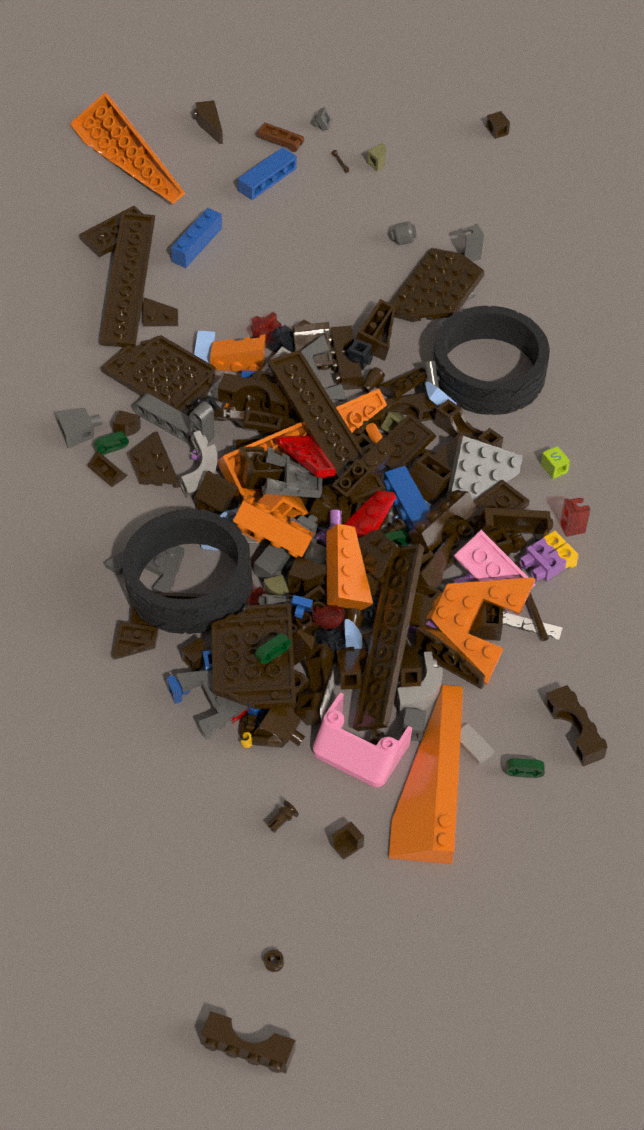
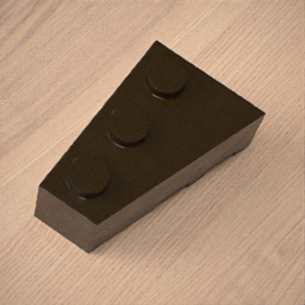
[356,299,396,361]

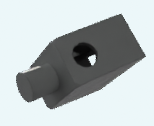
[56,408,102,448]

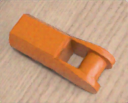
[366,423,382,444]

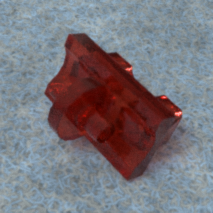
[250,312,282,343]

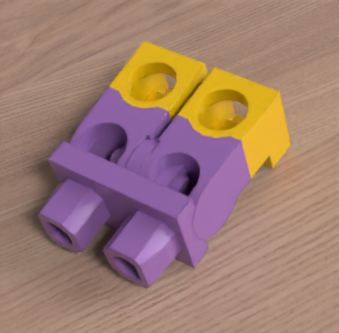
[519,531,578,582]

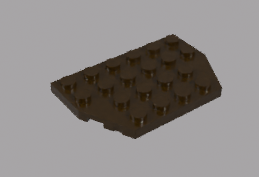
[390,248,485,322]
[102,335,216,416]
[212,603,296,709]

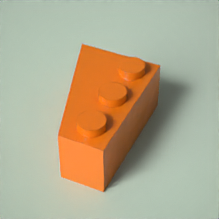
[210,334,265,372]
[241,494,308,544]

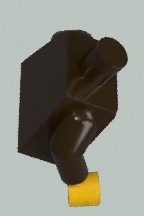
[240,707,305,748]

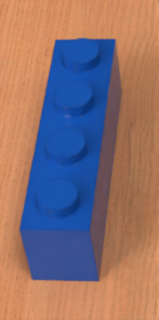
[238,147,297,200]
[171,208,222,268]
[382,466,431,531]

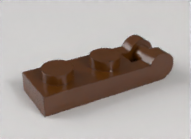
[257,122,304,152]

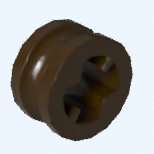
[264,950,284,972]

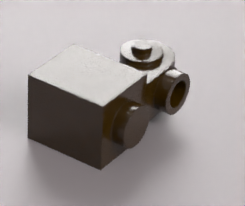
[487,528,527,556]

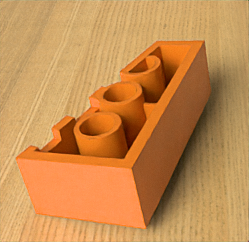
[233,495,315,557]
[326,524,373,610]

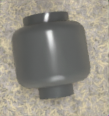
[391,221,417,245]

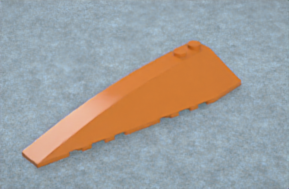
[70,92,185,204]
[217,389,387,503]
[389,685,463,864]

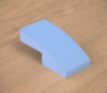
[194,330,215,364]
[345,619,363,649]

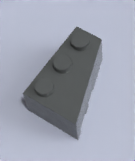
[254,517,310,581]

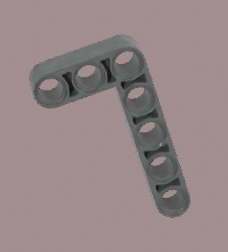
[133,394,214,448]

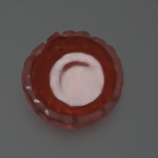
[312,605,345,629]

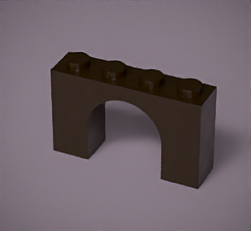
[336,646,421,690]

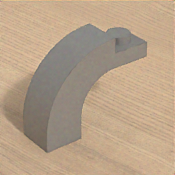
[179,430,217,498]
[397,652,443,716]

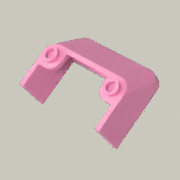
[313,692,412,787]

